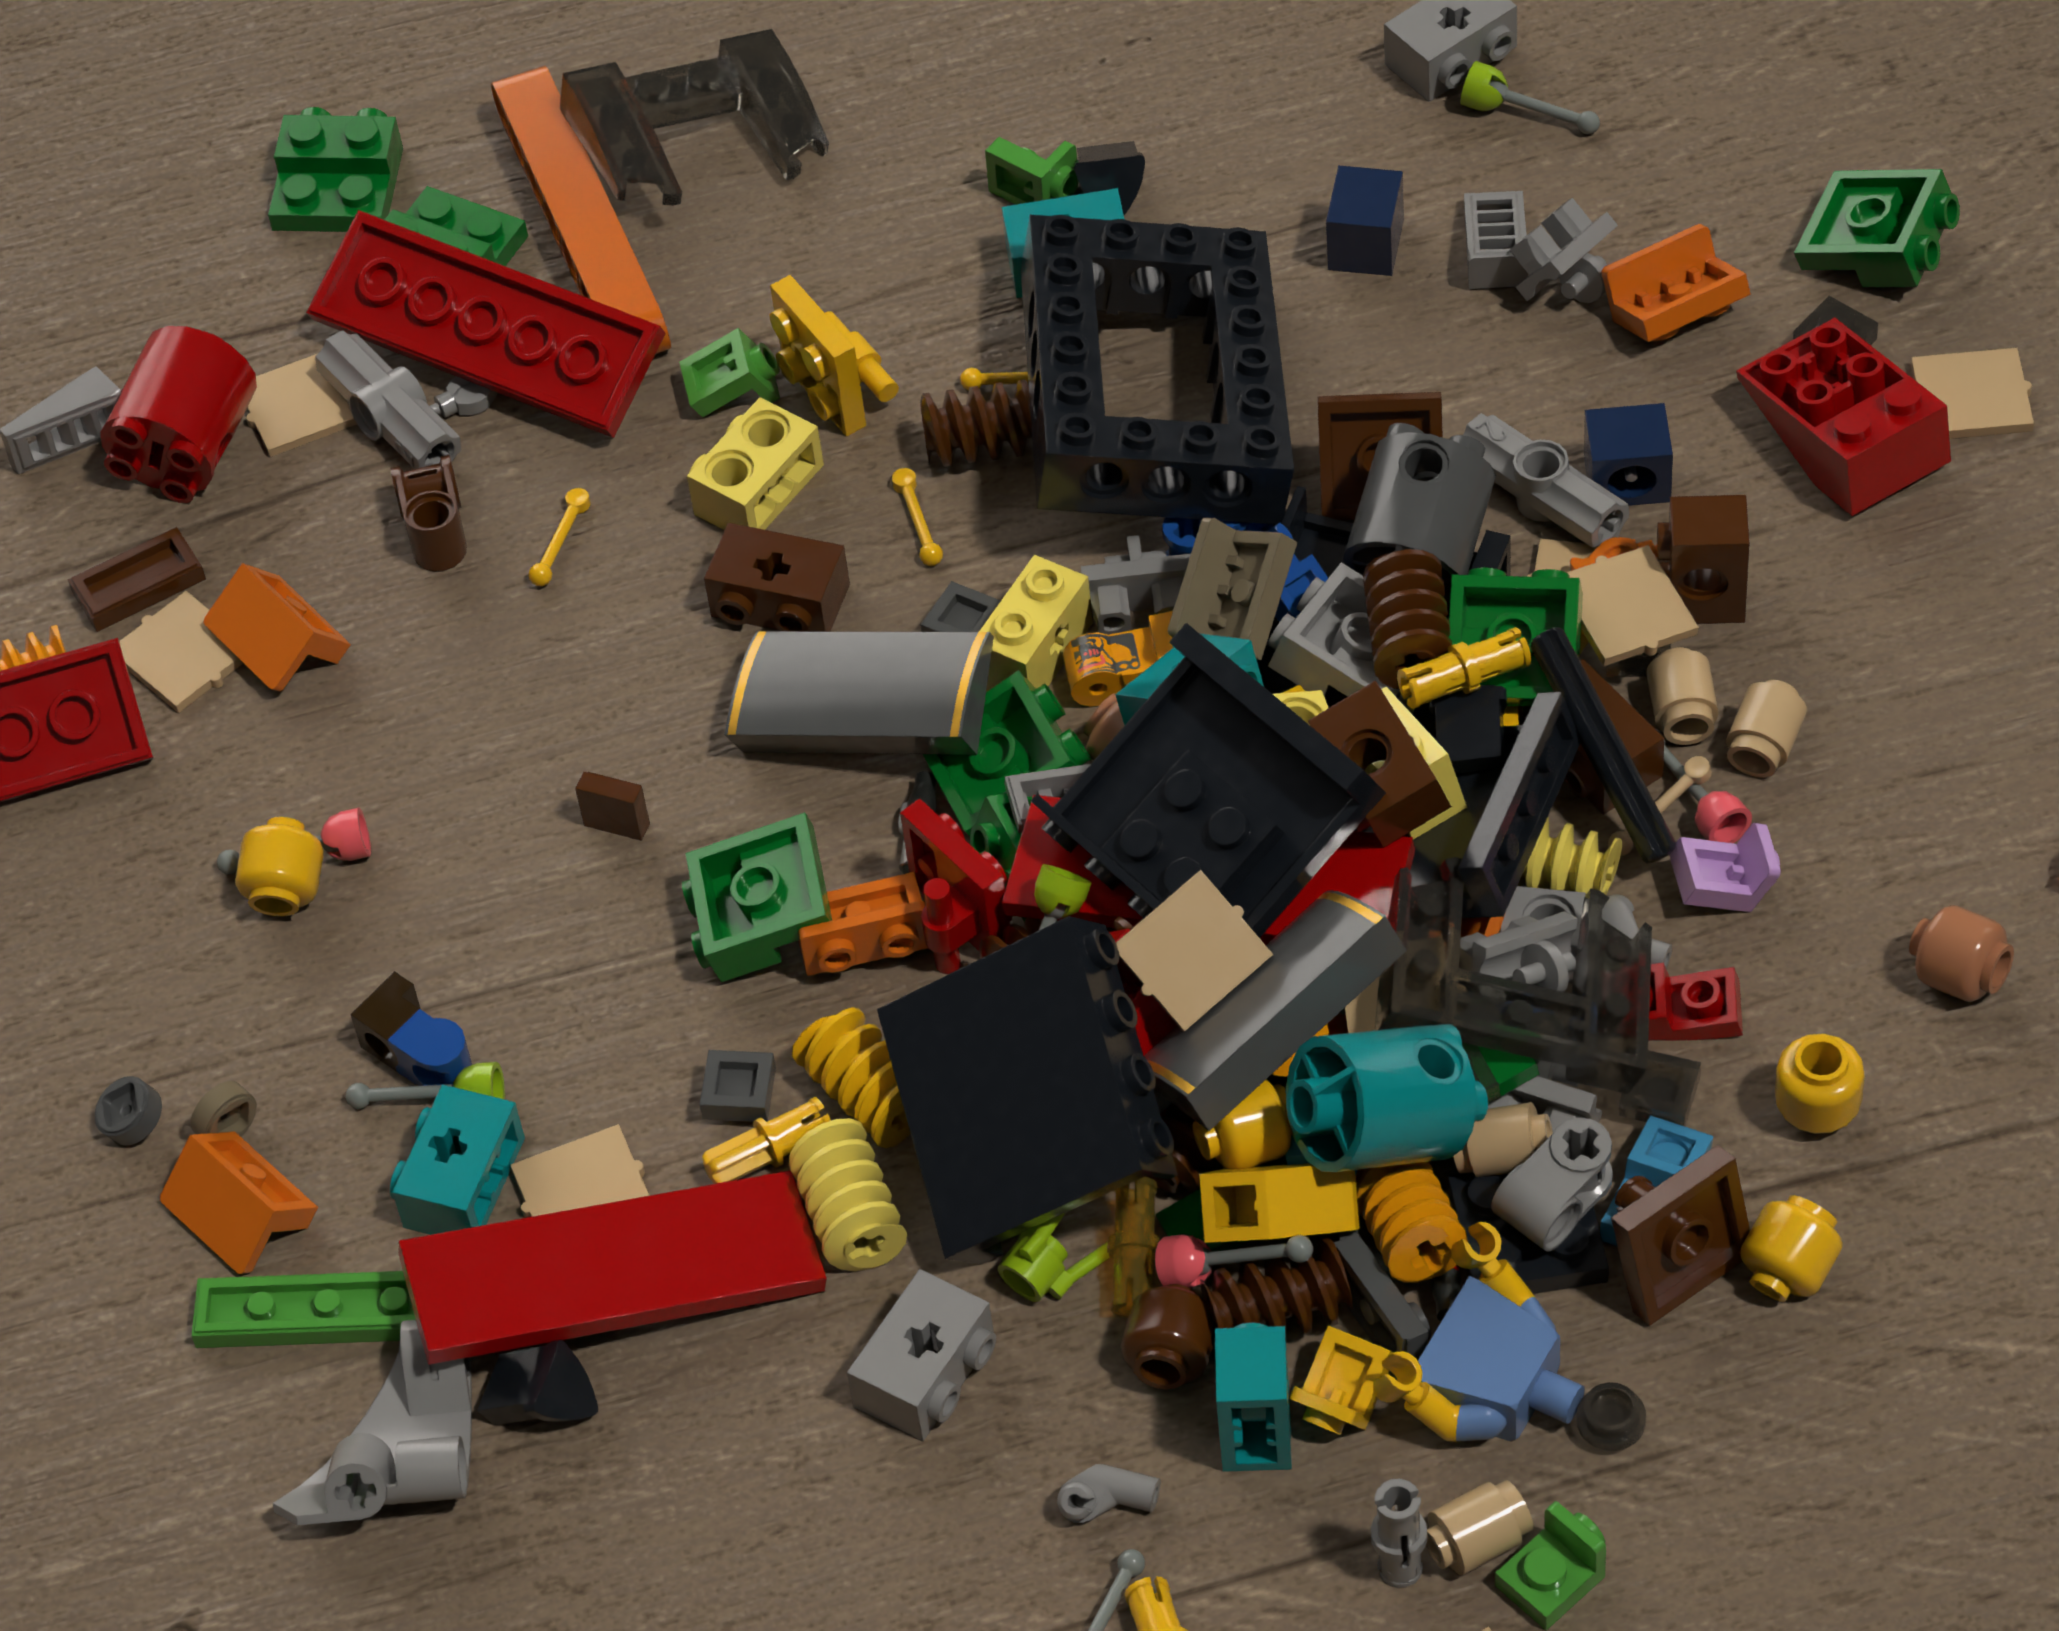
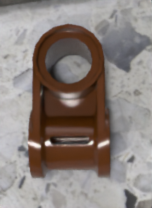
[390,455,467,571]

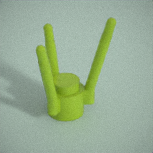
[998,1213,1133,1302]

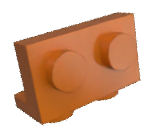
[1601,224,1751,342]
[798,872,928,976]

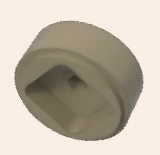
[191,1081,257,1136]

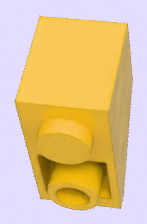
[1199,1163,1360,1243]

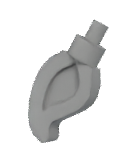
[430,376,498,418]

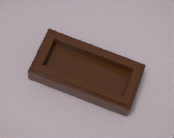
[68,527,206,632]

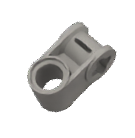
[1491,1118,1613,1251]

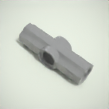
[315,330,461,469]
[1463,413,1629,548]

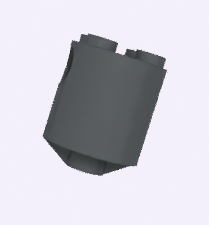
[1343,423,1496,601]

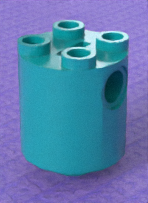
[1286,1024,1488,1172]

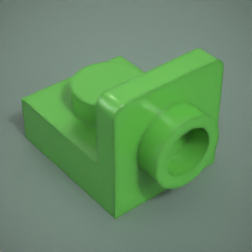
[985,137,1079,205]
[679,328,780,417]
[1495,1501,1606,1631]

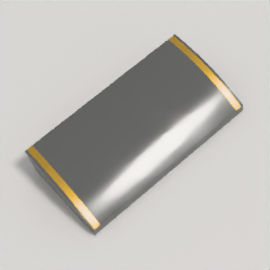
[724,631,994,755]
[1144,890,1407,1131]

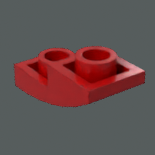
[1599,962,1743,1041]

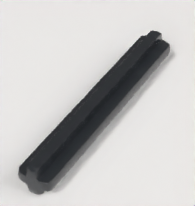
[1531,627,1676,864]

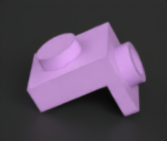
[1669,823,1781,912]

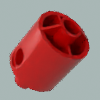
[100,326,257,503]

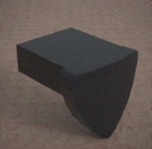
[1074,141,1145,215]
[1429,685,1507,773]
[477,1340,598,1425]

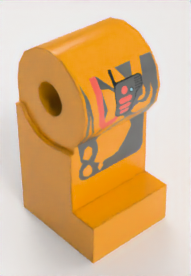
[1063,611,1174,707]

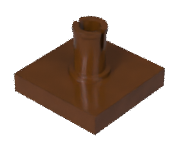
[1318,392,1443,521]
[1611,1145,1750,1326]

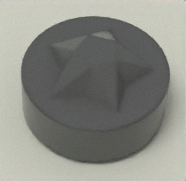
[95,1076,162,1145]

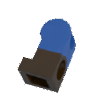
[350,971,472,1086]

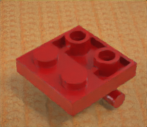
[900,798,1012,974]

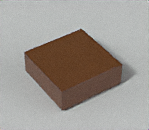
[575,772,650,841]

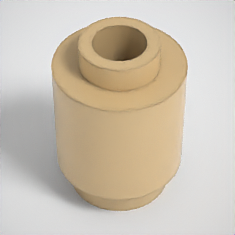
[1646,647,1719,745]
[1726,680,1807,778]
[1453,1102,1553,1177]
[1426,1480,1533,1575]

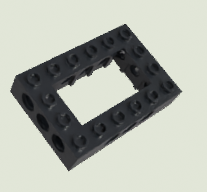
[1021,214,1294,525]

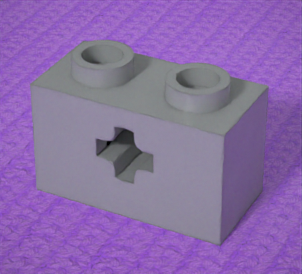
[1384,0,1517,102]
[847,1269,997,1441]

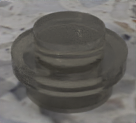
[1576,1382,1646,1451]

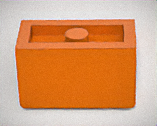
[204,563,351,692]
[160,1131,318,1274]

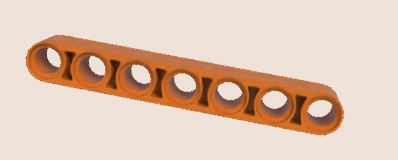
[491,66,671,354]

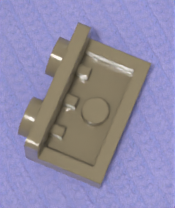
[1168,518,1297,660]

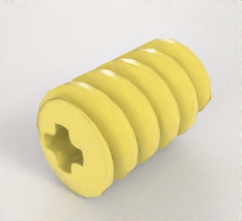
[1517,817,1623,914]
[789,1118,907,1271]

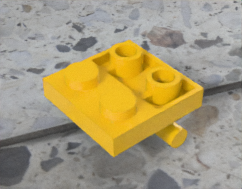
[769,275,899,437]

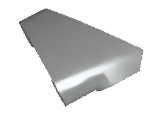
[273,1320,472,1525]

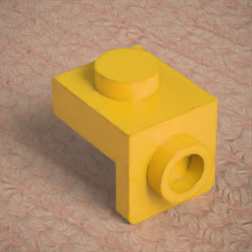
[1289,1325,1394,1435]

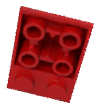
[1736,317,1951,516]

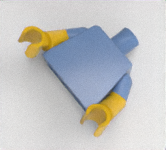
[1373,1222,1585,1442]

